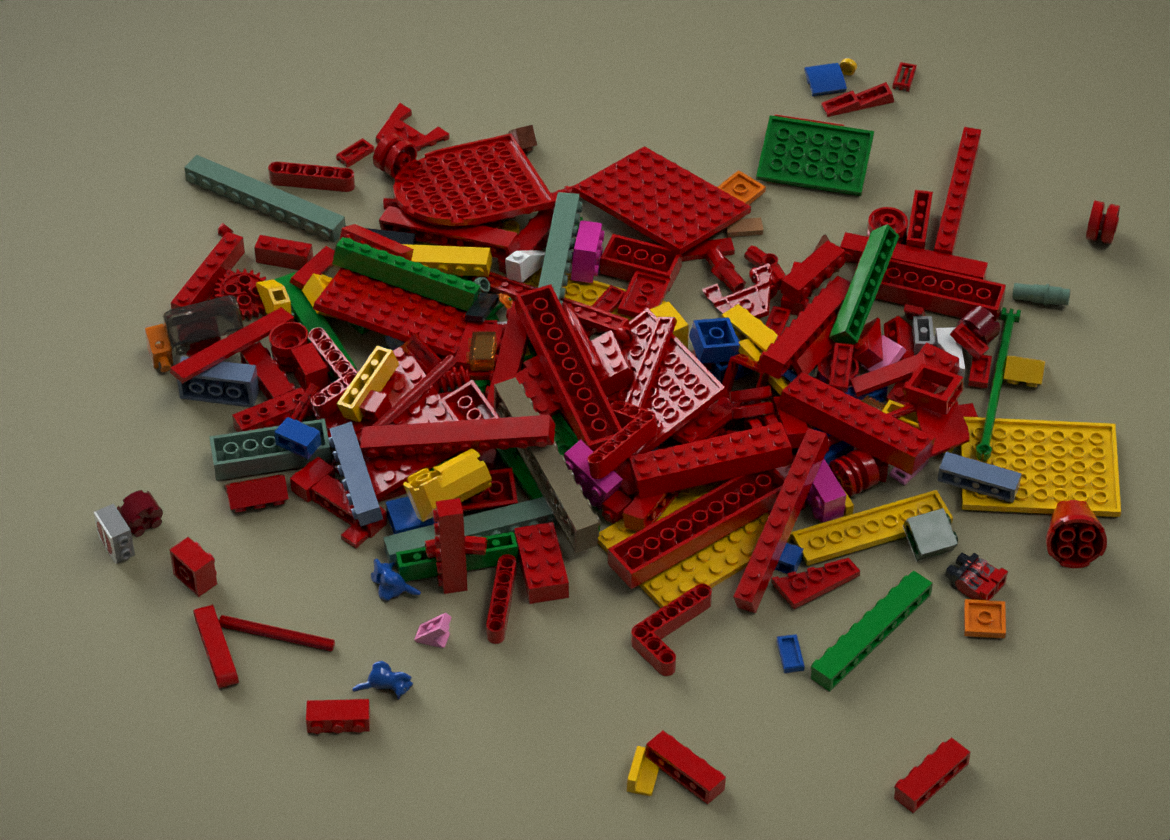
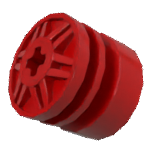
[269,322,309,372]
[829,448,880,498]

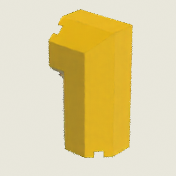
[403,448,492,522]

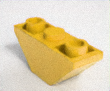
[256,280,291,314]

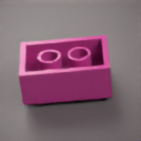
[571,220,605,283]
[564,440,623,510]
[805,459,846,523]

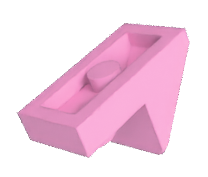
[414,613,452,648]

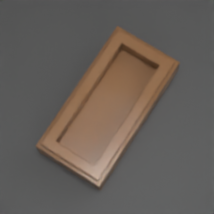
[726,217,763,237]

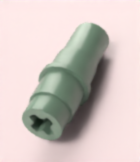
[1013,283,1071,306]

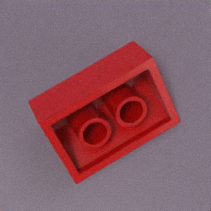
[440,380,500,421]
[461,468,518,512]
[225,474,289,512]

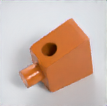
[145,324,173,372]

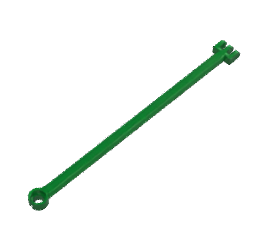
[976,307,1021,461]

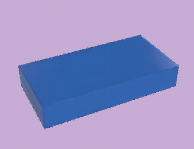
[776,634,805,673]

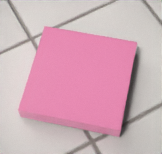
[860,335,906,372]

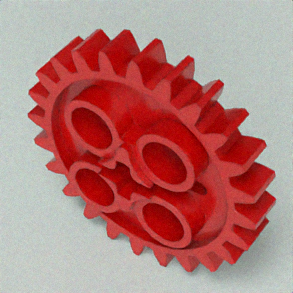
[214,268,266,320]

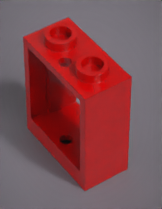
[718,354,769,406]
[903,363,963,415]

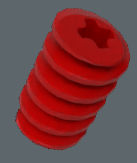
[433,365,471,394]

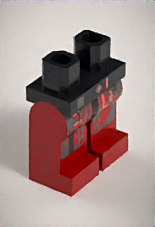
[945,553,1008,601]

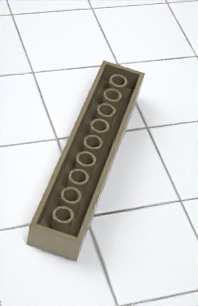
[494,377,600,553]

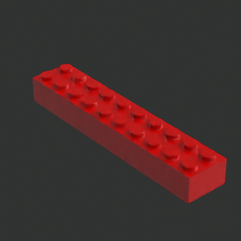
[515,284,622,452]
[608,468,786,589]

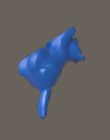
[371,559,421,601]
[352,661,413,699]

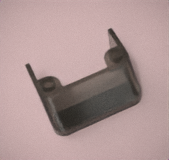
[163,295,244,366]

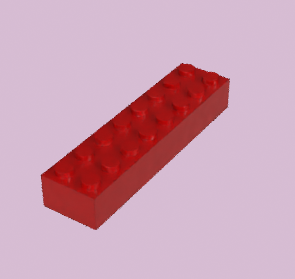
[853,252,1006,323]
[779,372,935,475]
[629,423,793,499]

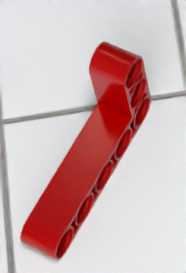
[308,327,358,418]
[587,401,659,479]
[631,584,712,676]

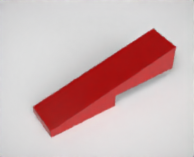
[821,82,894,117]

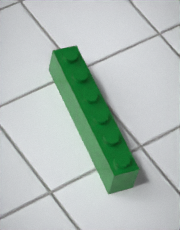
[396,532,518,582]

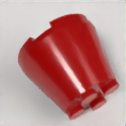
[1046,500,1107,568]

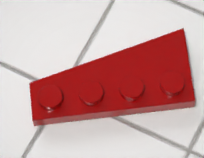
[771,558,860,609]

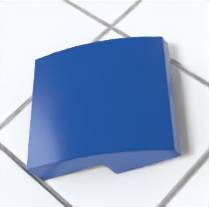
[804,63,847,96]

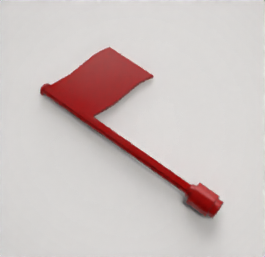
[826,390,970,458]

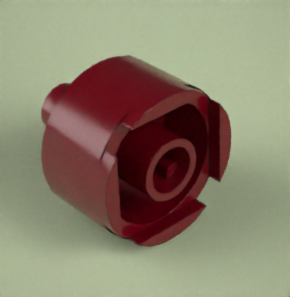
[957,306,1001,345]
[117,490,163,537]

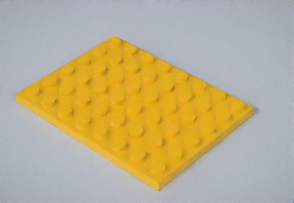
[961,417,1121,517]
[597,478,792,608]

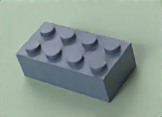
[177,356,259,407]

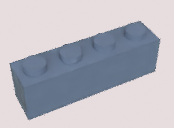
[938,452,1022,503]

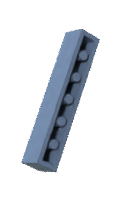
[328,422,383,526]

